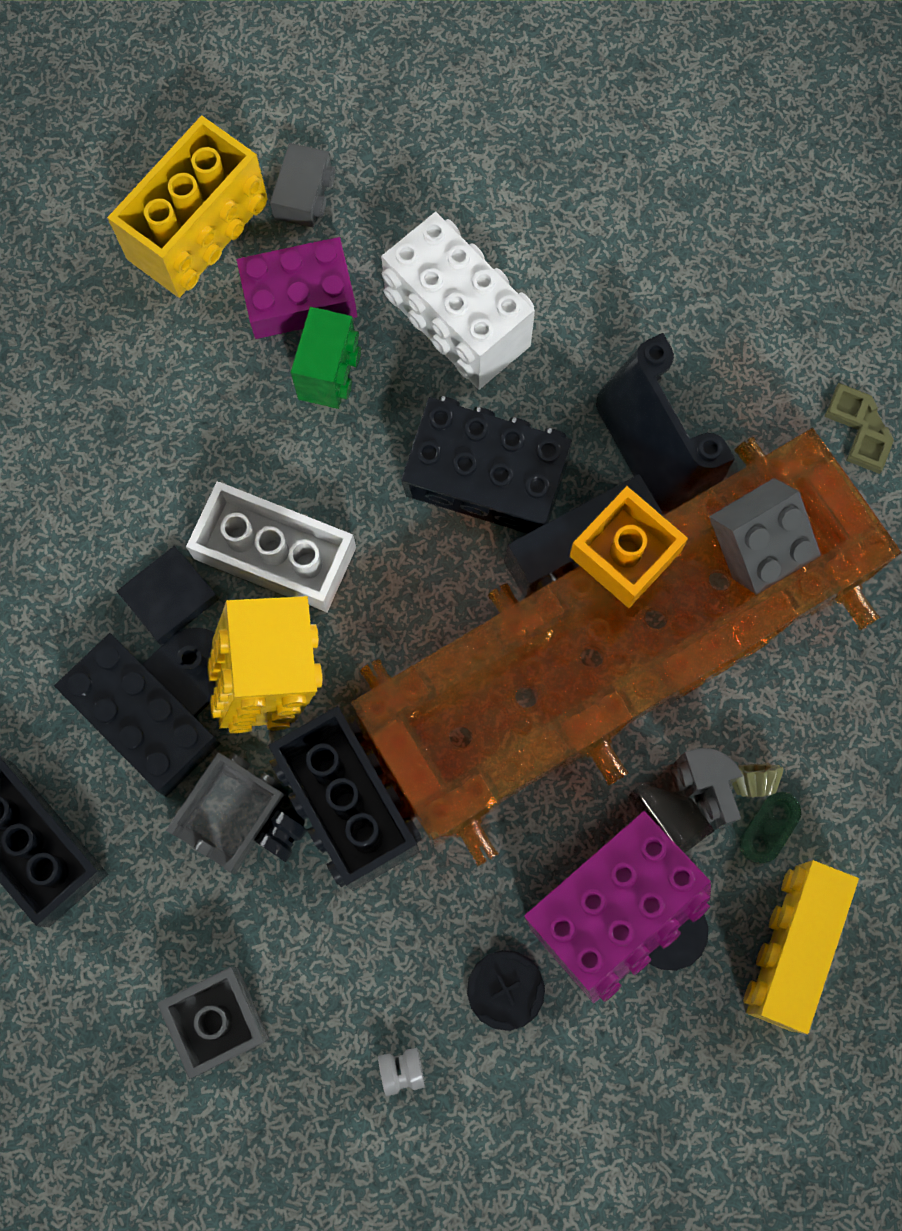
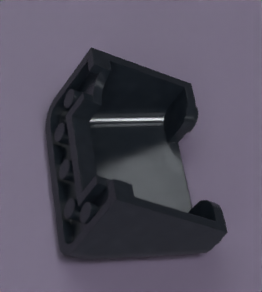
[596,333,735,512]

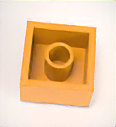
[570,486,688,608]

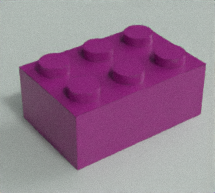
[236,237,358,339]

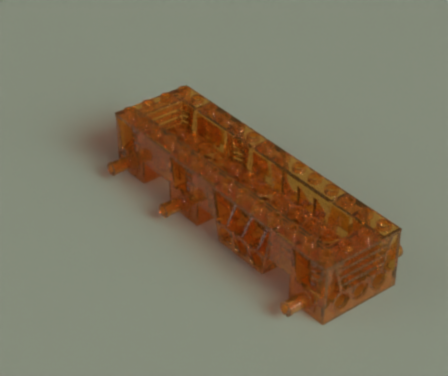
[351,427,902,867]

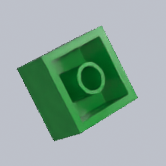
[290,307,361,409]

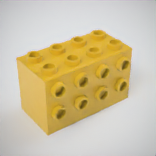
[107,115,268,298]
[208,596,322,733]

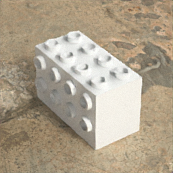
[381,211,535,390]

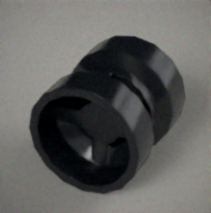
[254,809,307,862]

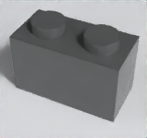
[270,143,335,228]

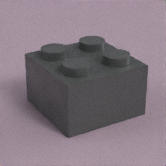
[709,478,821,595]
[157,967,270,1079]

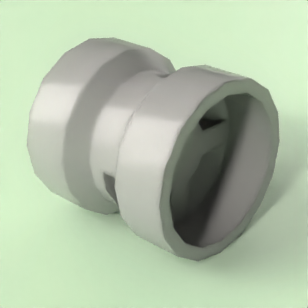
[378,1047,425,1096]

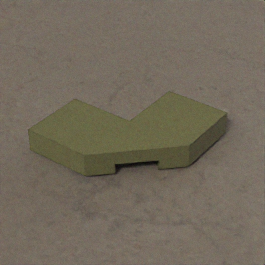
[824,383,894,474]

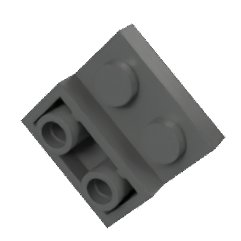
[671,748,743,831]

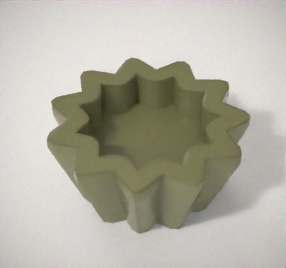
[732,763,783,797]

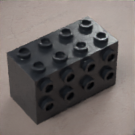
[401,396,572,534]
[268,706,422,891]

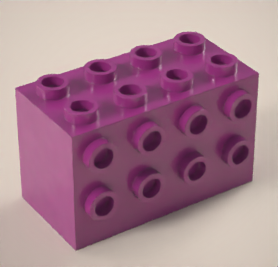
[524,811,711,1004]

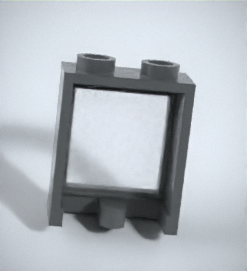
[166,752,286,874]

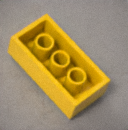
[743,860,859,1034]

